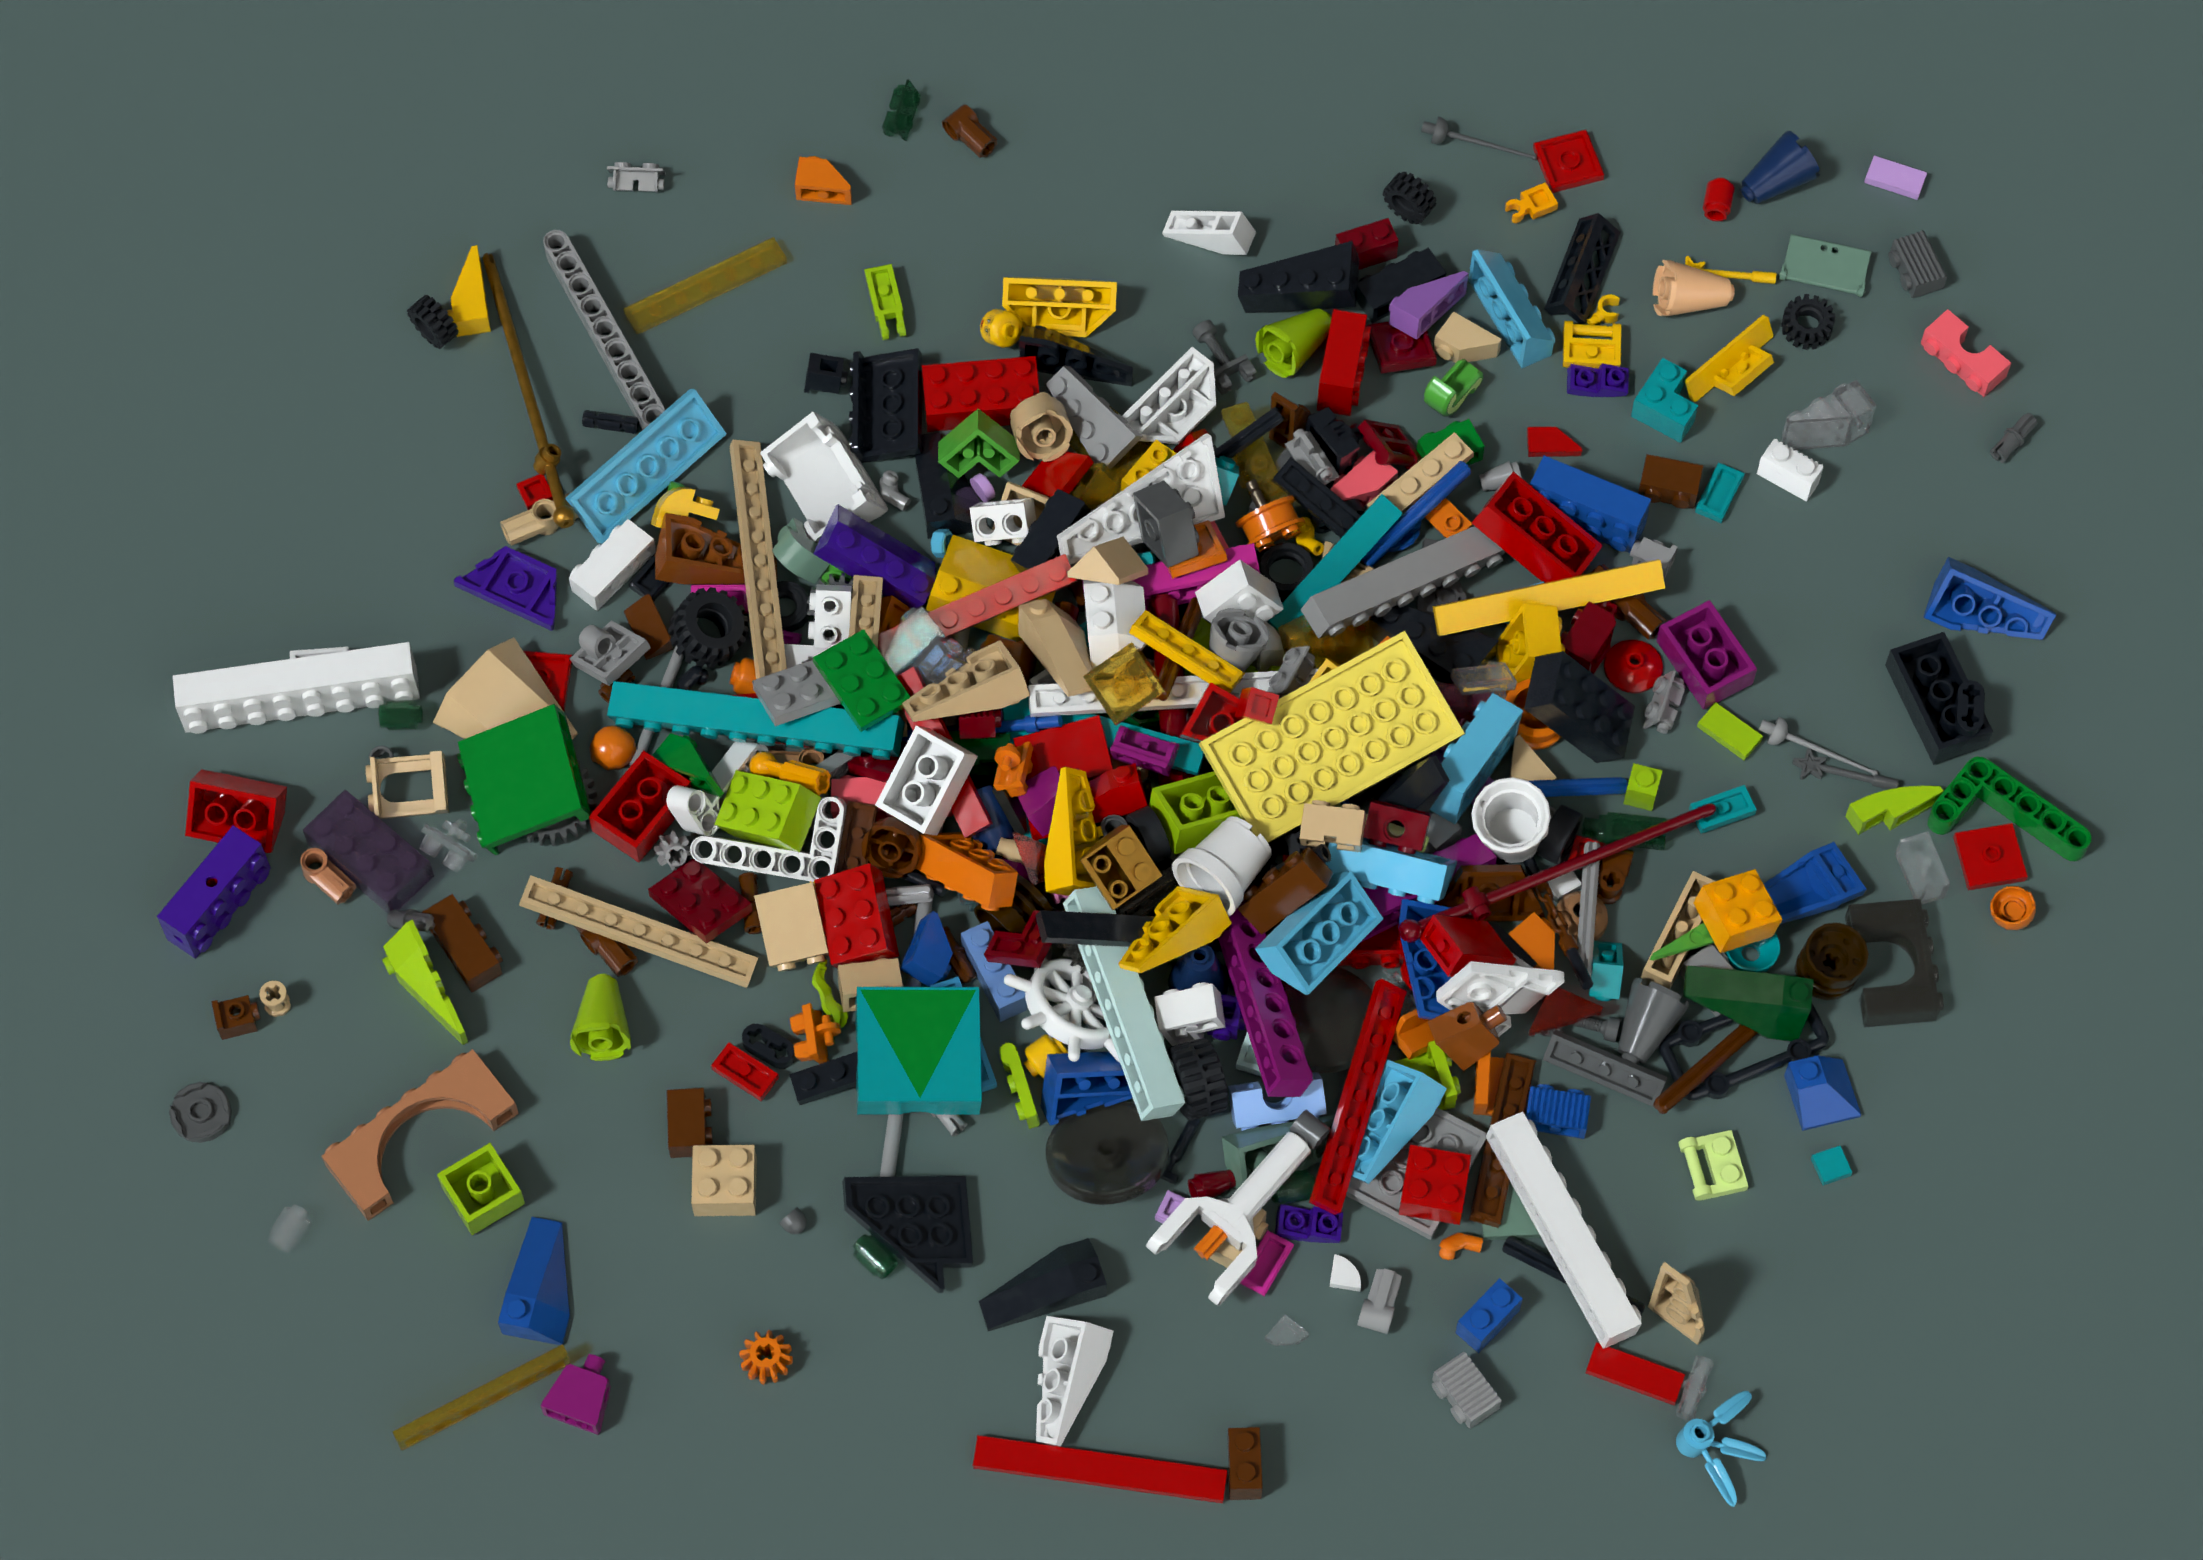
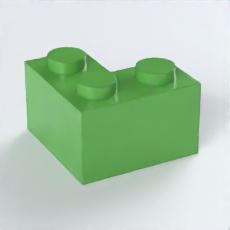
[938,408,1020,478]

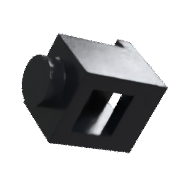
[804,353,848,394]

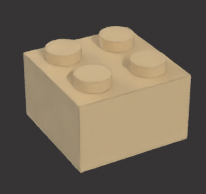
[691,1145,757,1216]

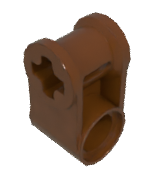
[1597,844,1634,905]

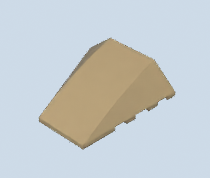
[433,637,578,740]

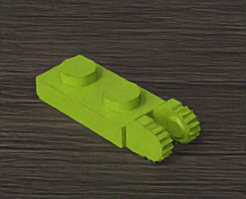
[864,264,906,340]
[999,1042,1040,1129]

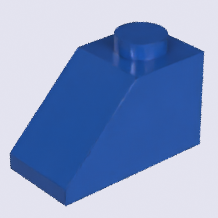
[900,911,953,987]

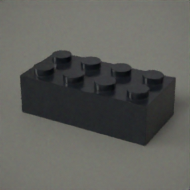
[1885,632,1993,765]
[1524,651,1635,763]

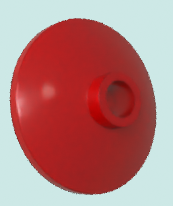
[1604,639,1663,693]

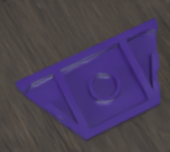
[453,546,557,631]

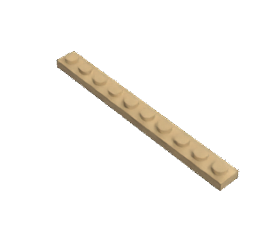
[730,440,787,679]

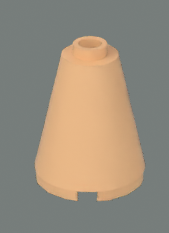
[1653,260,1735,317]

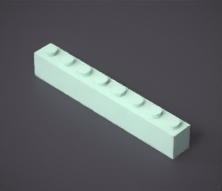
[1063,886,1185,1121]

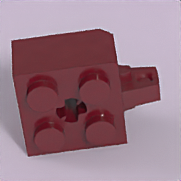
[1560,601,1618,674]

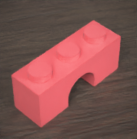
[1920,309,2011,397]

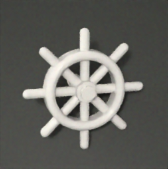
[1004,947,1120,1063]

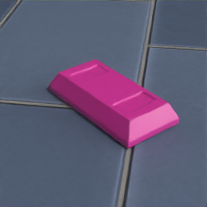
[1240,1230,1294,1297]

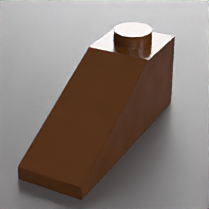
[1269,392,1312,449]

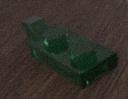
[1582,812,1667,850]

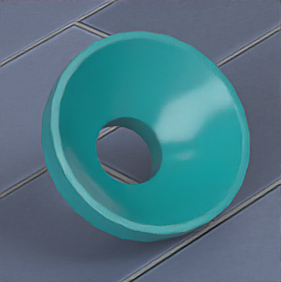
[1725,933,1780,973]

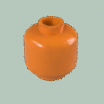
[729,658,756,694]

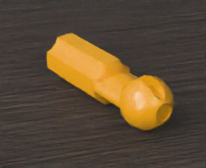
[749,752,831,796]

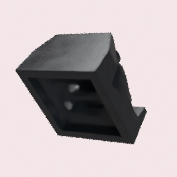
[1305,407,1364,484]

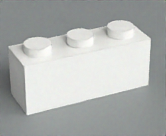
[569,519,656,611]

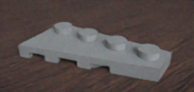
[1046,366,1143,473]

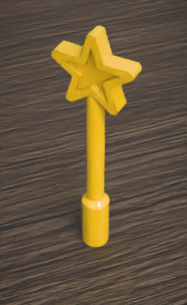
[1685,256,1776,284]

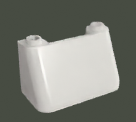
[760,412,888,543]

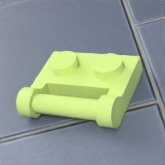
[1678,1130,1749,1201]

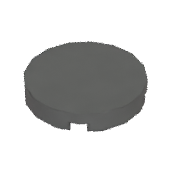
[169,1082,232,1143]

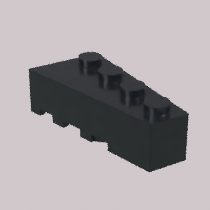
[1238,241,1360,313]
[1367,605,1499,698]

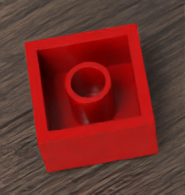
[1399,1145,1471,1225]

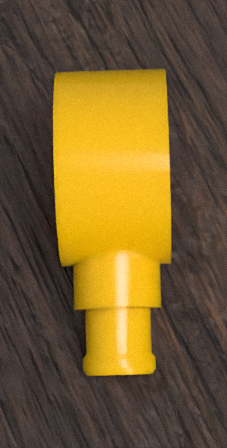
[1587,294,1620,325]

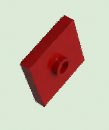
[1953,823,2028,891]

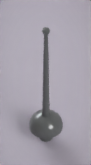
[1421,116,1537,160]

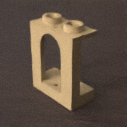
[366,751,449,819]

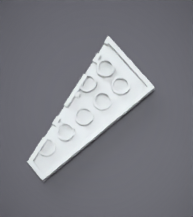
[1057,433,1225,564]

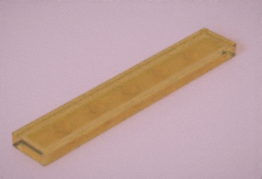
[623,237,787,335]
[393,1344,571,1450]

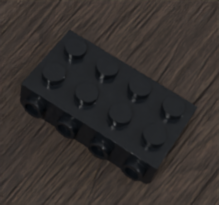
[849,348,922,463]

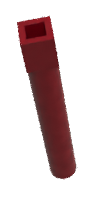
[1149,594,1200,786]

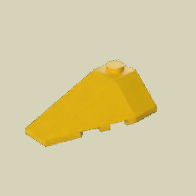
[1044,767,1103,896]
[1118,886,1232,973]

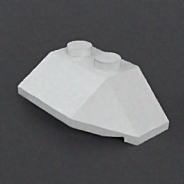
[1122,347,1216,444]
[1083,580,1146,679]

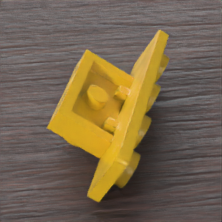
[1685,315,1774,402]

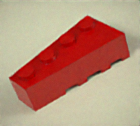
[1179,682,1241,743]

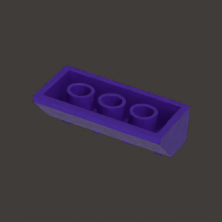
[813,504,936,611]

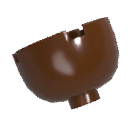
[861,817,922,878]

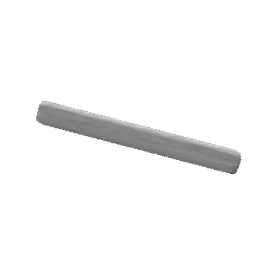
[1575,841,1601,978]

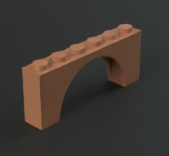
[322,1049,519,1221]

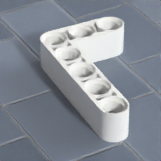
[690,796,847,882]

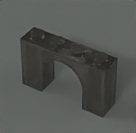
[1845,899,1944,1027]

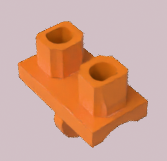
[993,742,1033,797]
[790,1003,841,1064]

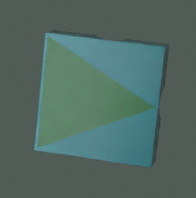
[855,987,982,1115]

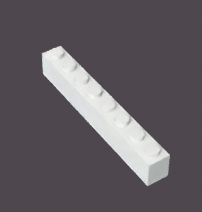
[1486,1111,1642,1349]

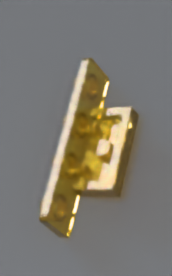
[1221,402,1288,503]

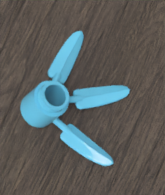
[1676,1390,1766,1507]

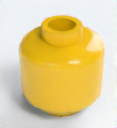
[1024,1034,1068,1078]

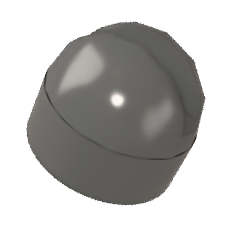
[369,746,394,761]
[779,1207,806,1234]

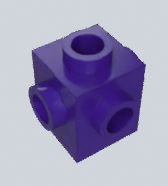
[1207,994,1246,1041]

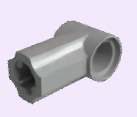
[1357,1268,1402,1334]

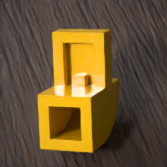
[651,487,720,528]

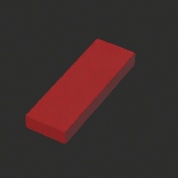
[1585,1342,1685,1406]

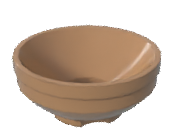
[1553,891,1608,943]

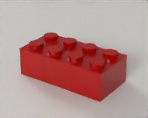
[922,356,1039,432]
[1471,471,1603,583]

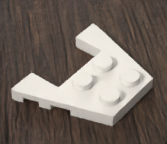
[1436,961,1565,1037]

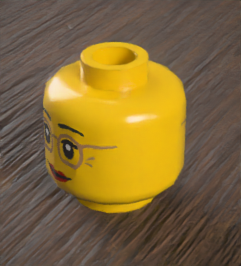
[980,309,1022,348]

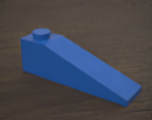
[1924,557,2056,640]
[1398,899,1461,1020]

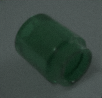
[378,700,423,731]
[1271,1169,1316,1205]
[853,1234,899,1280]

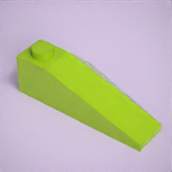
[382,919,468,1045]

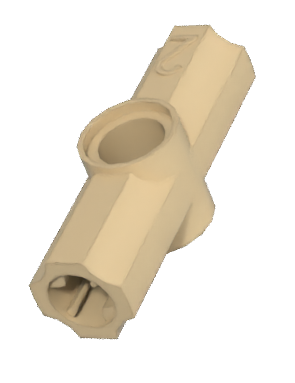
[500,491,579,546]

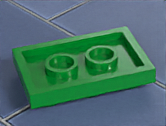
[813,629,910,732]

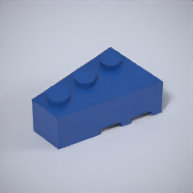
[1040,1051,1133,1126]

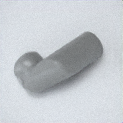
[879,470,911,511]

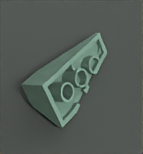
[1222,1115,1335,1196]

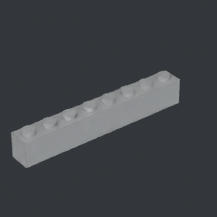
[1301,526,1505,639]

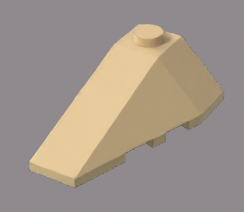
[1018,599,1095,697]
[902,640,1030,722]
[1648,1262,1705,1345]

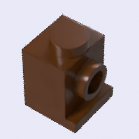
[211,995,261,1040]

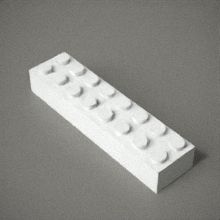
[173,642,420,734]

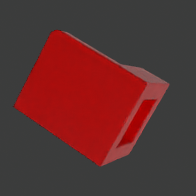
[1235,687,1279,725]

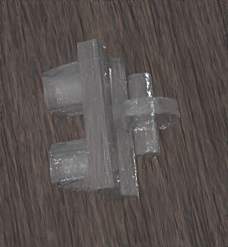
[419,819,478,872]

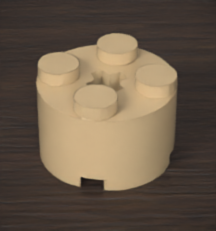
[1010,392,1073,462]

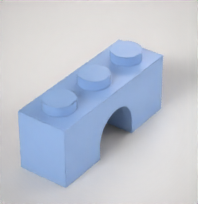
[1228,1072,1327,1131]

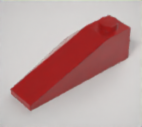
[1028,763,1148,841]

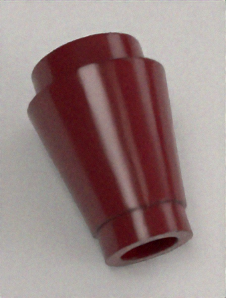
[1188,1169,1236,1198]

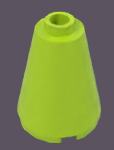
[1255,308,1332,378]
[570,974,631,1061]

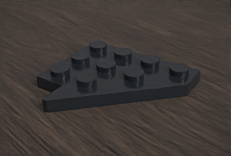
[842,1176,973,1293]

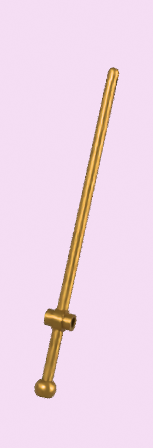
[483,253,576,528]

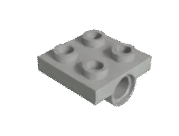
[570,620,651,686]

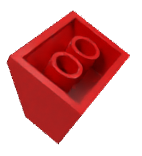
[185,769,287,853]

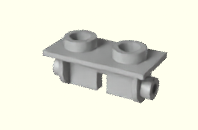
[607,162,666,193]
[1285,428,1339,485]
[1267,646,1315,699]
[1643,670,1685,734]

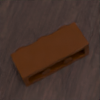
[1238,847,1333,935]
[422,894,503,993]

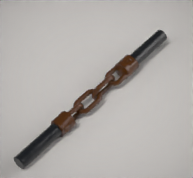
[1523,856,1593,990]

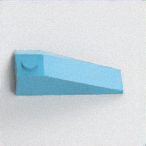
[1351,1060,1447,1184]

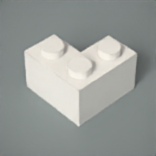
[1195,559,1284,623]
[1154,982,1225,1046]

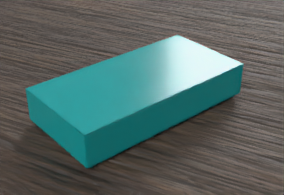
[1695,462,1745,523]

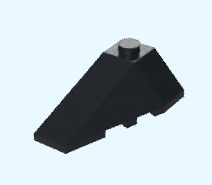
[1374,756,1450,827]

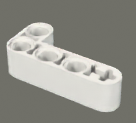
[666,741,769,836]

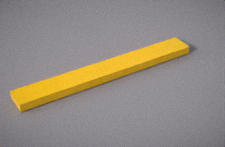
[1432,559,1665,636]

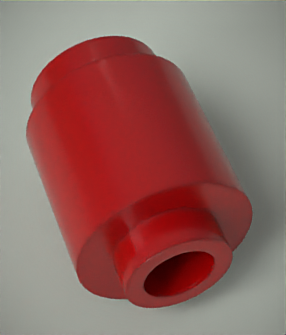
[1703,178,1735,221]

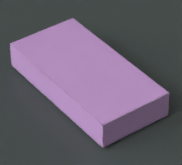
[1864,156,1927,200]

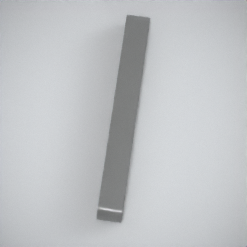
[543,230,665,430]

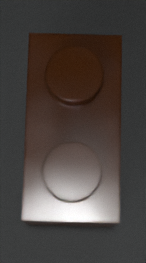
[1638,454,1703,509]
[667,1088,713,1158]
[1227,1427,1262,1500]

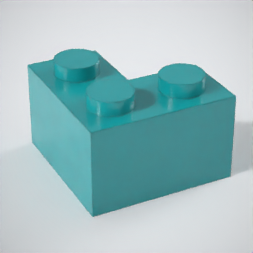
[1631,357,1698,443]

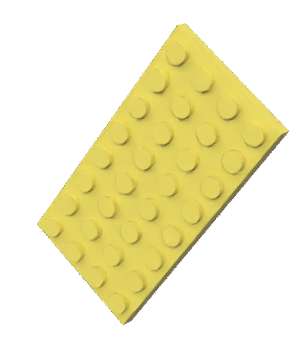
[1199,631,1465,843]

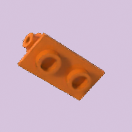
[1425,498,1473,538]

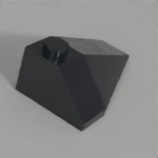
[1019,326,1133,387]
[914,432,980,539]
[979,1238,1107,1331]

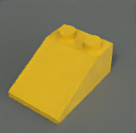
[1496,603,1565,695]

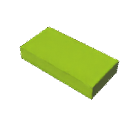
[1697,702,1763,761]

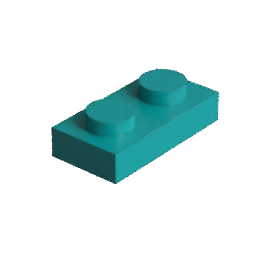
[1689,785,1757,834]

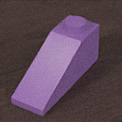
[1389,271,1469,340]

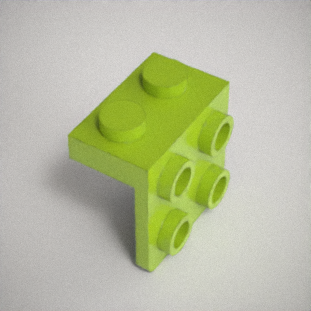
[1393,1040,1461,1110]

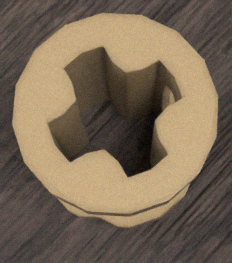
[259,981,291,1017]

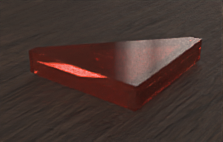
[1012,831,1047,885]
[1528,987,1603,1037]

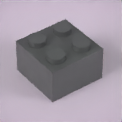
[1133,480,1200,568]

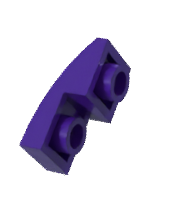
[1567,363,1629,397]
[1275,1204,1343,1243]

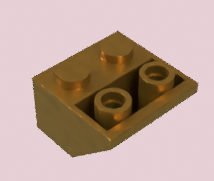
[1079,825,1162,910]

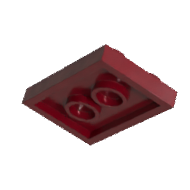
[648,858,753,944]

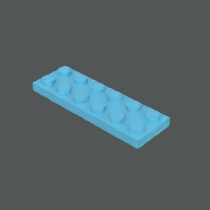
[565,389,727,544]

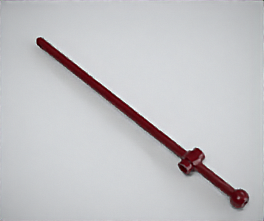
[1398,803,1716,943]

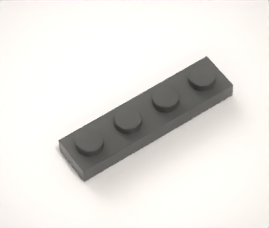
[1543,1030,1668,1107]

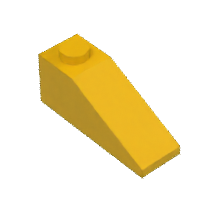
[447,245,491,337]

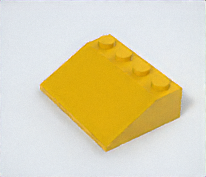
[926,535,1056,642]

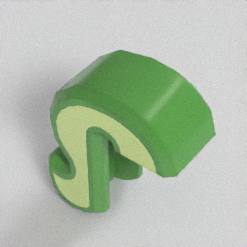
[1424,359,1483,417]

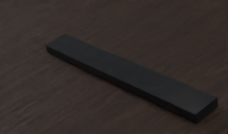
[1035,910,1222,952]

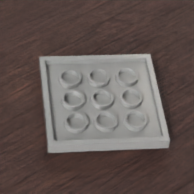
[1346,1108,1487,1240]

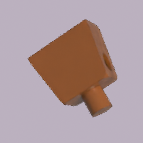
[1428,1002,1507,1071]

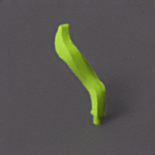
[812,959,848,1028]

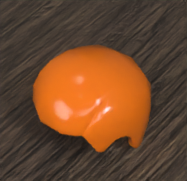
[589,725,636,770]
[1990,886,2036,931]

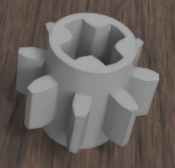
[653,831,691,870]

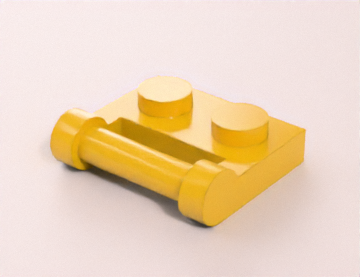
[1563,321,1621,369]

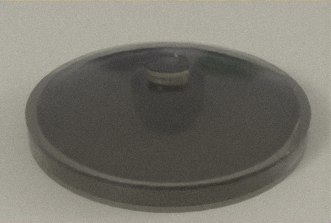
[1281,966,1372,1073]
[1046,1101,1169,1205]

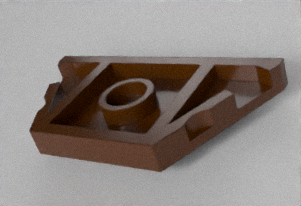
[1434,864,1545,921]

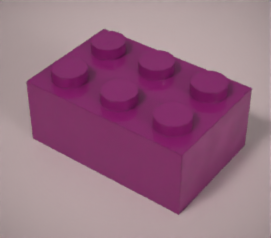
[1656,600,1757,710]

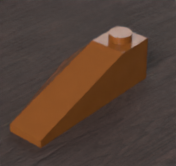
[655,513,777,585]

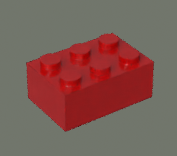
[1317,309,1371,416]
[589,751,692,863]
[814,863,899,969]

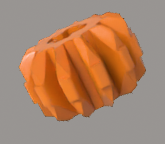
[739,1330,793,1385]

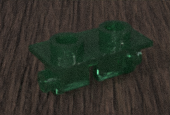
[882,79,921,141]

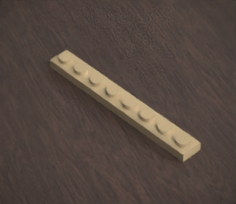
[519,875,758,988]

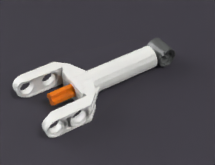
[1146,1109,1331,1306]

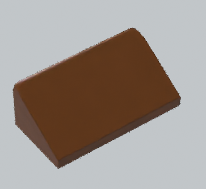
[624,594,673,660]

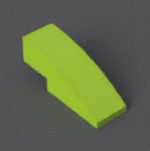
[1845,786,1944,835]

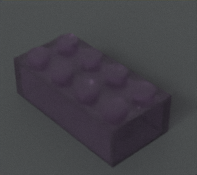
[303,789,434,913]

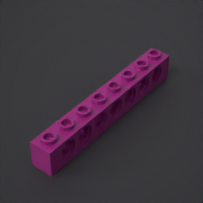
[1218,906,1313,1097]

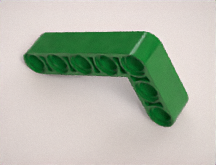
[1928,756,2091,862]

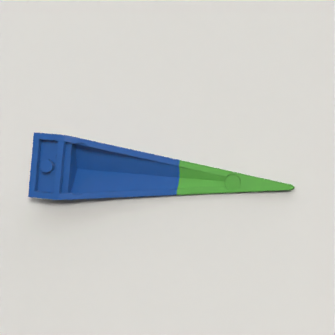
[1650,842,1867,960]

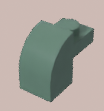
[772,518,830,584]

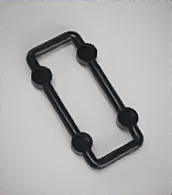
[1659,1002,1829,1101]

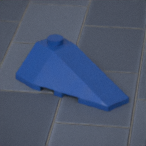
[498,1217,570,1346]

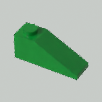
[652,733,724,798]

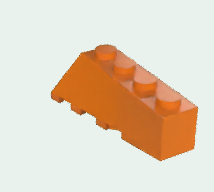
[915,832,1018,911]

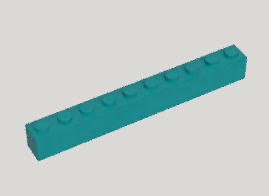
[607,681,905,760]

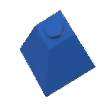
[1784,1055,1861,1131]

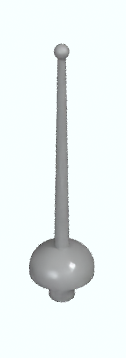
[1758,717,1878,776]

